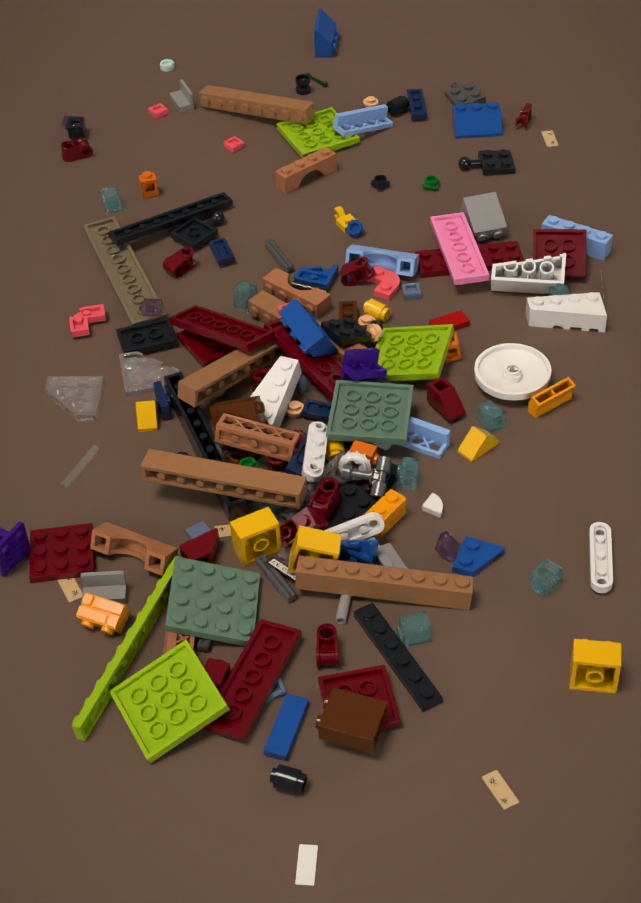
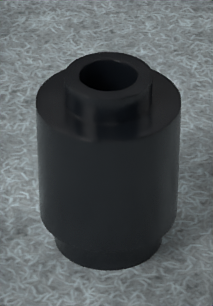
[386,96,409,116]
[270,764,307,794]

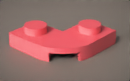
[367,265,400,301]
[69,304,106,338]

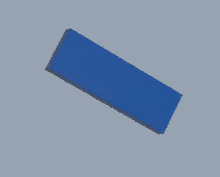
[264,693,309,761]

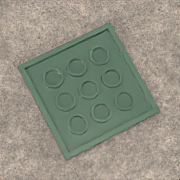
[326,380,414,445]
[164,556,260,646]

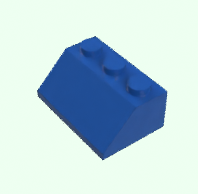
[314,9,339,58]
[452,102,502,139]
[279,298,338,357]

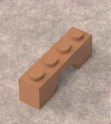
[275,147,337,194]
[262,268,331,319]
[90,522,178,576]

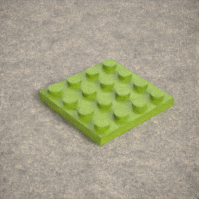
[276,107,360,158]
[375,324,454,382]
[109,639,230,764]

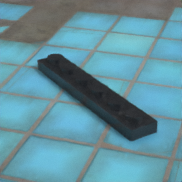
[354,602,443,712]

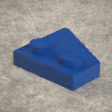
[294,264,338,288]
[452,536,505,577]
[337,539,379,565]

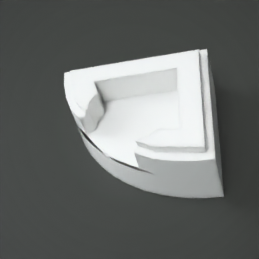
[422,493,443,518]

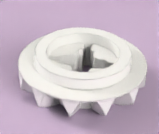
[339,451,371,480]

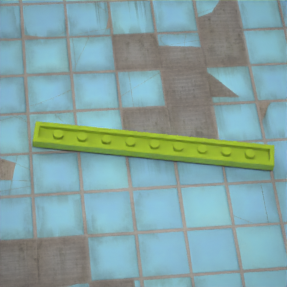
[72,556,183,742]

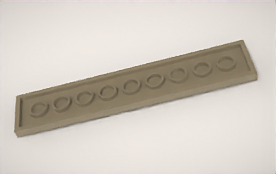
[83,216,167,326]

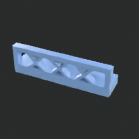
[333,104,394,137]
[400,416,451,459]

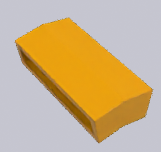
[528,377,576,418]

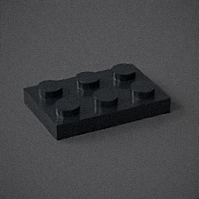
[116,317,178,358]
[323,481,377,531]

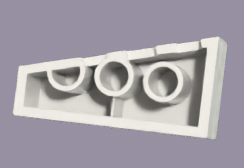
[491,253,566,295]
[526,292,607,333]
[250,356,302,434]

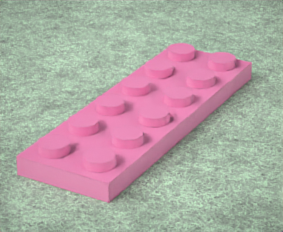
[430,212,489,285]

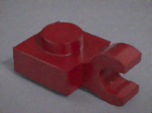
[515,103,532,127]

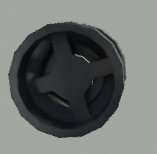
[295,74,311,95]

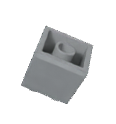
[459,192,507,241]

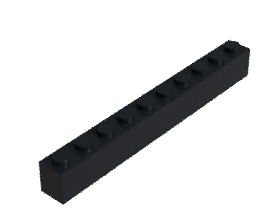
[163,371,249,523]

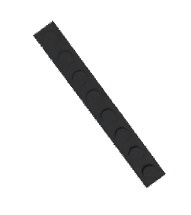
[108,192,233,246]

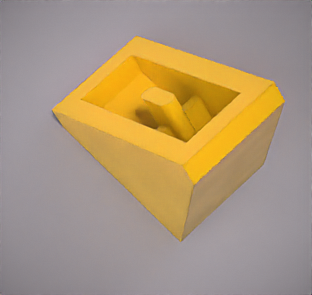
[135,400,158,432]
[458,426,500,462]

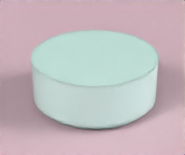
[160,59,175,72]

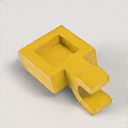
[334,206,356,233]

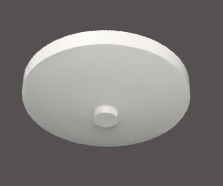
[474,343,551,400]

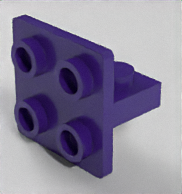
[341,348,387,382]
[0,521,30,577]

